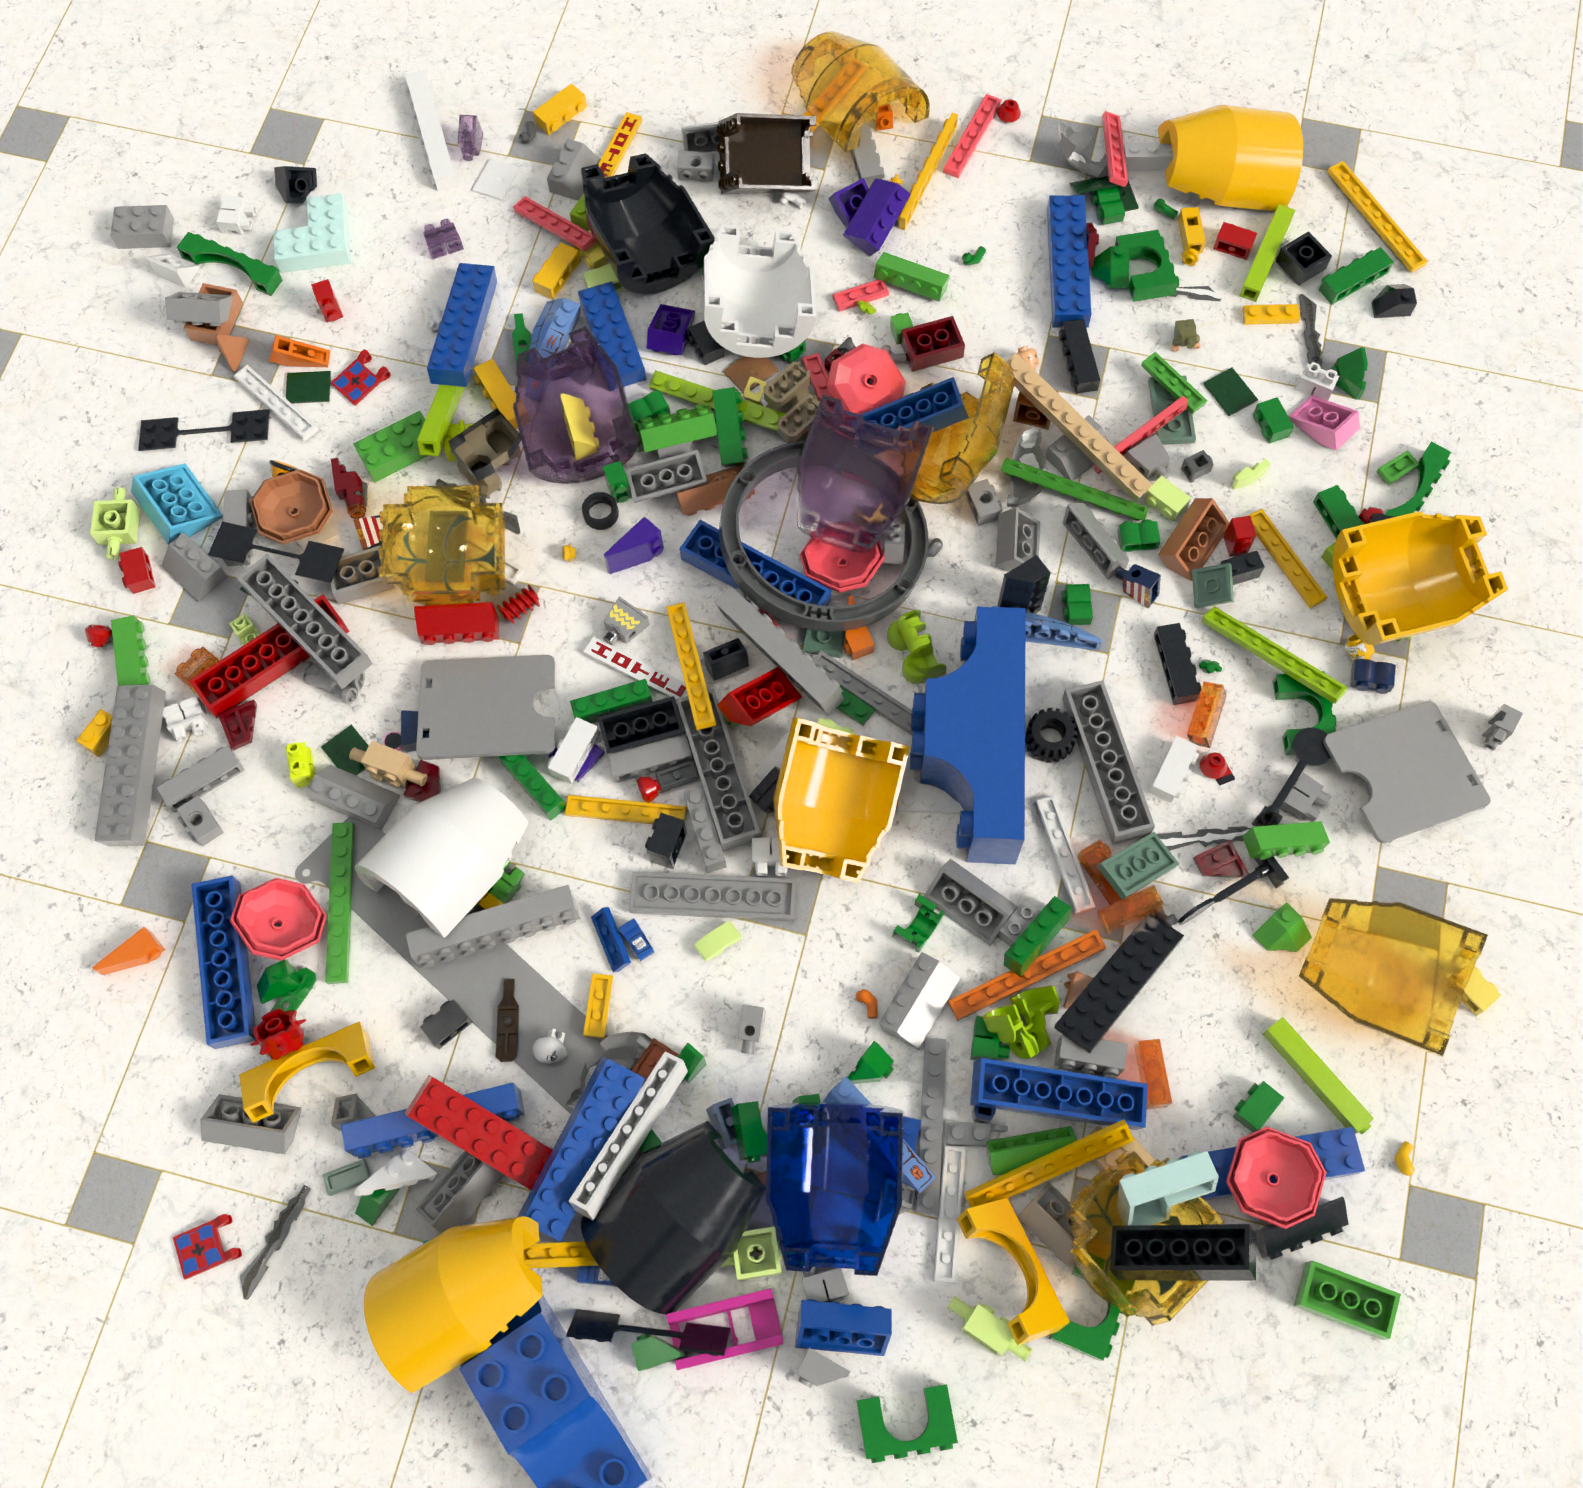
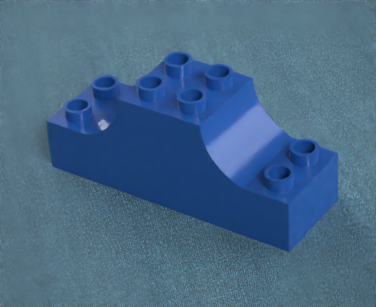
[910,606,1026,865]
[459,1295,653,1488]

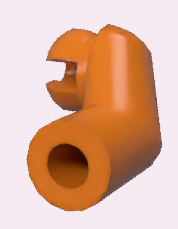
[856,989,878,1019]

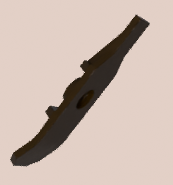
[495,979,519,1062]

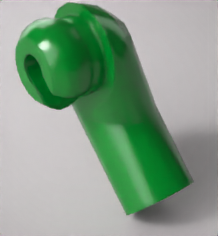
[1154,198,1178,219]
[962,246,986,266]

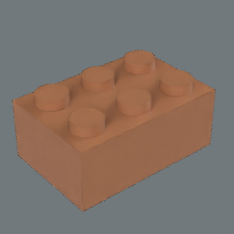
[184,283,243,345]

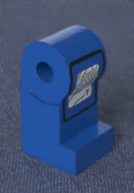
[618,918,654,961]
[577,1266,617,1287]

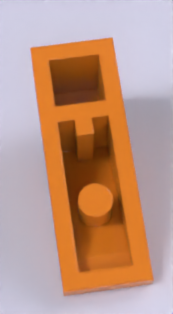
[269,335,330,368]
[843,596,875,660]
[92,927,166,975]

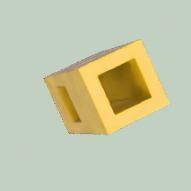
[1178,207,1206,254]

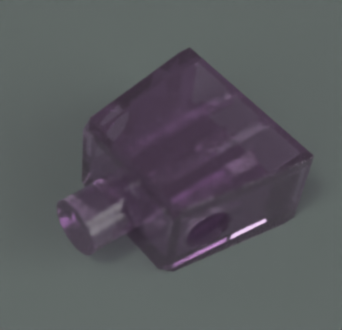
[458,115,483,161]

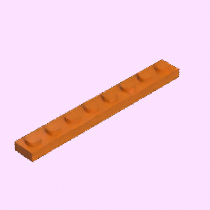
[948,929,1106,1021]

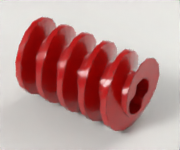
[497,584,540,624]

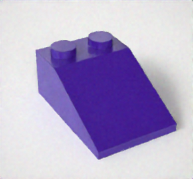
[828,178,869,228]
[646,304,695,355]
[603,517,664,574]

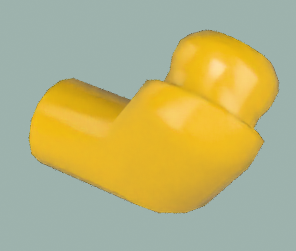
[1395,1141,1415,1176]

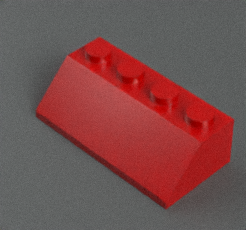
[414,602,499,645]
[717,666,802,727]

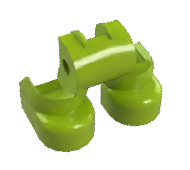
[887,610,947,684]
[983,985,1061,1059]

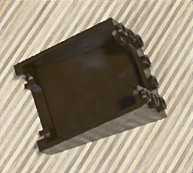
[717,113,818,194]

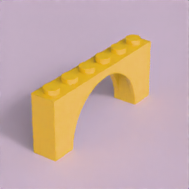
[239,1021,375,1123]
[956,1198,1070,1346]

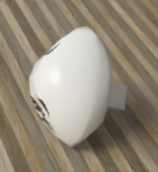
[532,1029,567,1064]

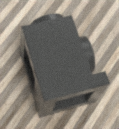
[1181,450,1214,483]

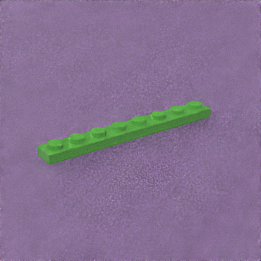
[1001,457,1149,521]
[325,822,355,984]

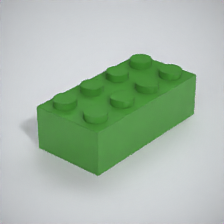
[637,404,718,452]
[353,411,428,483]
[1294,1261,1401,1340]

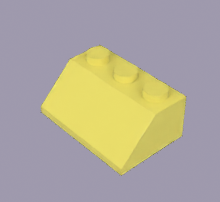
[560,393,600,461]

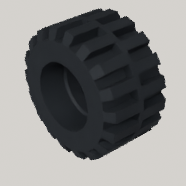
[1025,708,1078,763]

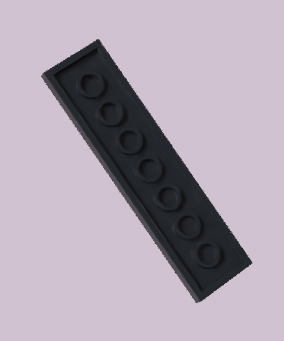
[1054,912,1184,1053]

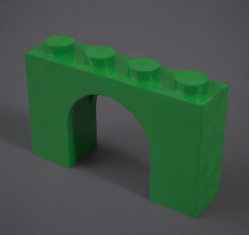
[1115,230,1179,302]
[1272,671,1336,755]
[731,1094,829,1163]
[1049,1251,1134,1361]
[856,1384,958,1463]

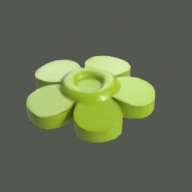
[857,300,877,315]

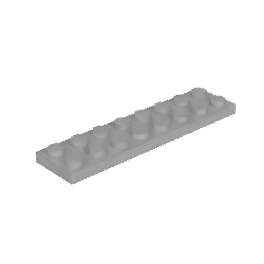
[629,872,796,921]

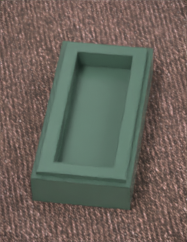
[323,1159,371,1196]

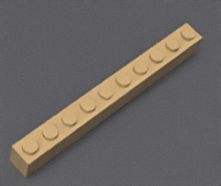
[999,352,1152,502]

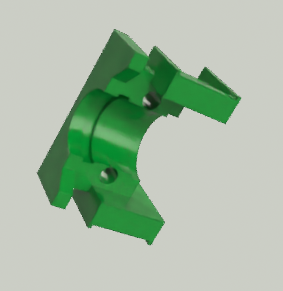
[892,893,945,953]

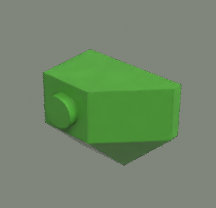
[1252,902,1312,952]

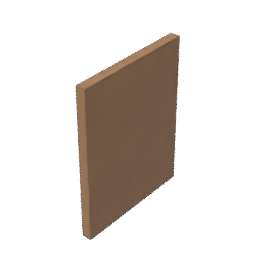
[723,356,779,393]

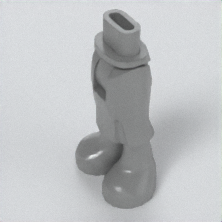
[295,661,365,704]

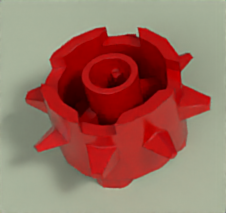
[250,1009,306,1060]

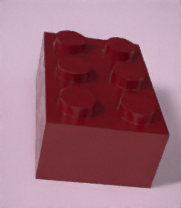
[900,316,965,372]

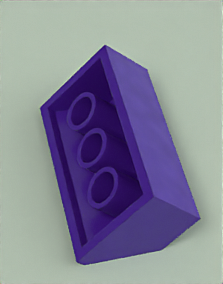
[843,178,911,256]

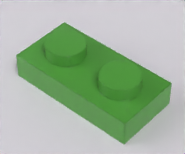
[1376,450,1420,486]

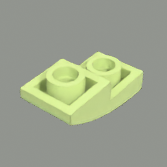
[1231,459,1271,489]
[229,613,260,645]
[694,921,742,962]

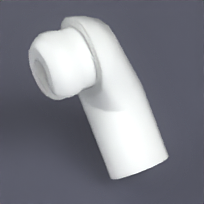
[779,192,806,208]
[427,307,443,331]

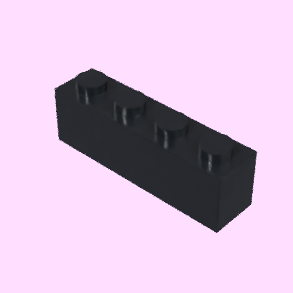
[1058,319,1101,394]
[1154,623,1202,705]

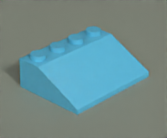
[131,463,223,545]

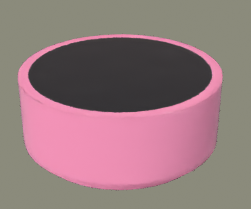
[384,732,403,751]

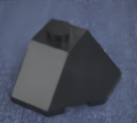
[274,166,317,203]
[1371,284,1417,318]

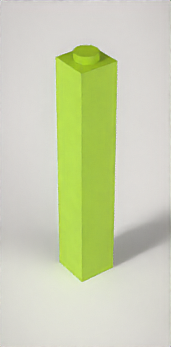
[1239,204,1296,302]
[417,385,465,456]
[1263,1017,1374,1135]

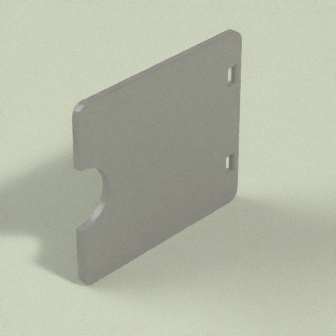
[416,655,555,760]
[1323,701,1491,843]

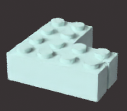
[273,193,351,273]
[1117,1151,1219,1226]

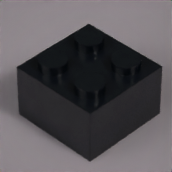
[1276,231,1332,286]
[645,813,687,869]

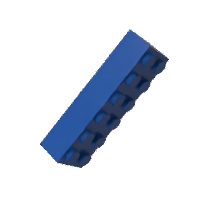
[578,281,646,390]
[849,377,969,456]

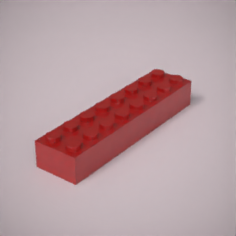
[189,594,350,719]
[404,1075,553,1190]

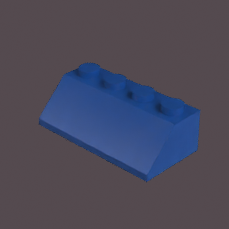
[795,1299,892,1356]

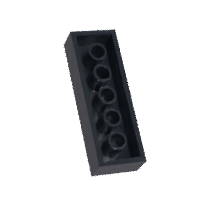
[1110,1224,1256,1281]

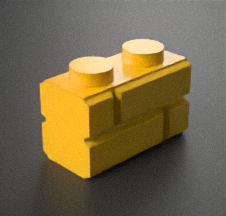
[76,709,113,757]

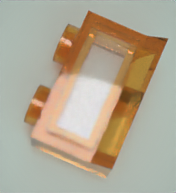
[174,646,219,694]

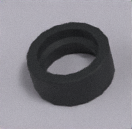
[582,492,619,530]

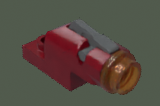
[331,458,368,519]

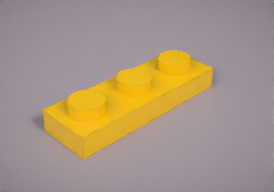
[1242,304,1300,325]
[583,973,614,1039]

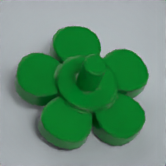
[1199,659,1222,673]

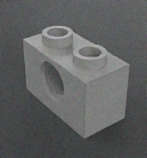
[677,151,714,181]
[965,479,1003,526]
[884,522,905,564]
[177,796,224,846]
[997,899,1041,946]

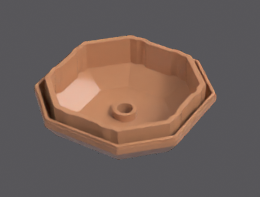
[250,469,333,545]

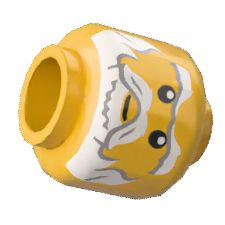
[1345,634,1375,662]

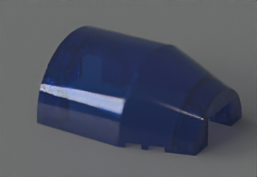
[766,1102,904,1276]

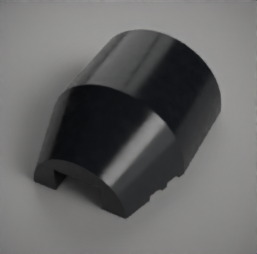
[581,153,715,294]
[581,1121,767,1314]

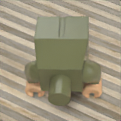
[1171,319,1200,352]

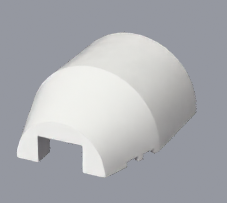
[703,225,817,358]
[355,778,529,938]

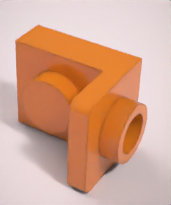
[873,104,893,130]

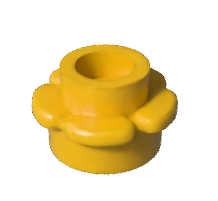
[1182,248,1199,266]
[562,543,576,562]

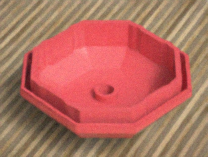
[826,343,906,420]
[799,521,885,593]
[230,878,327,961]
[1226,1127,1327,1229]

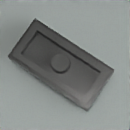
[655,759,700,792]

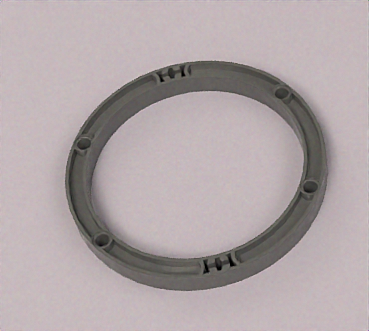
[719,441,929,631]

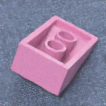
[1288,395,1360,450]

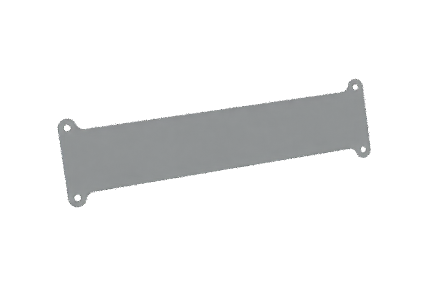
[295,817,644,1114]

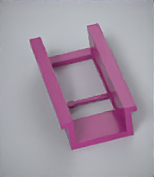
[666,1288,784,1370]

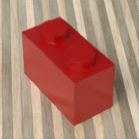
[1213,222,1257,260]
[311,279,343,323]
[1223,516,1257,557]
[118,547,156,594]

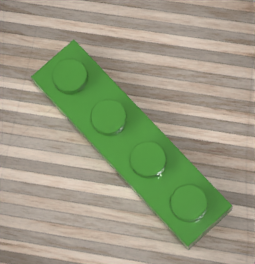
[1141,352,1207,414]

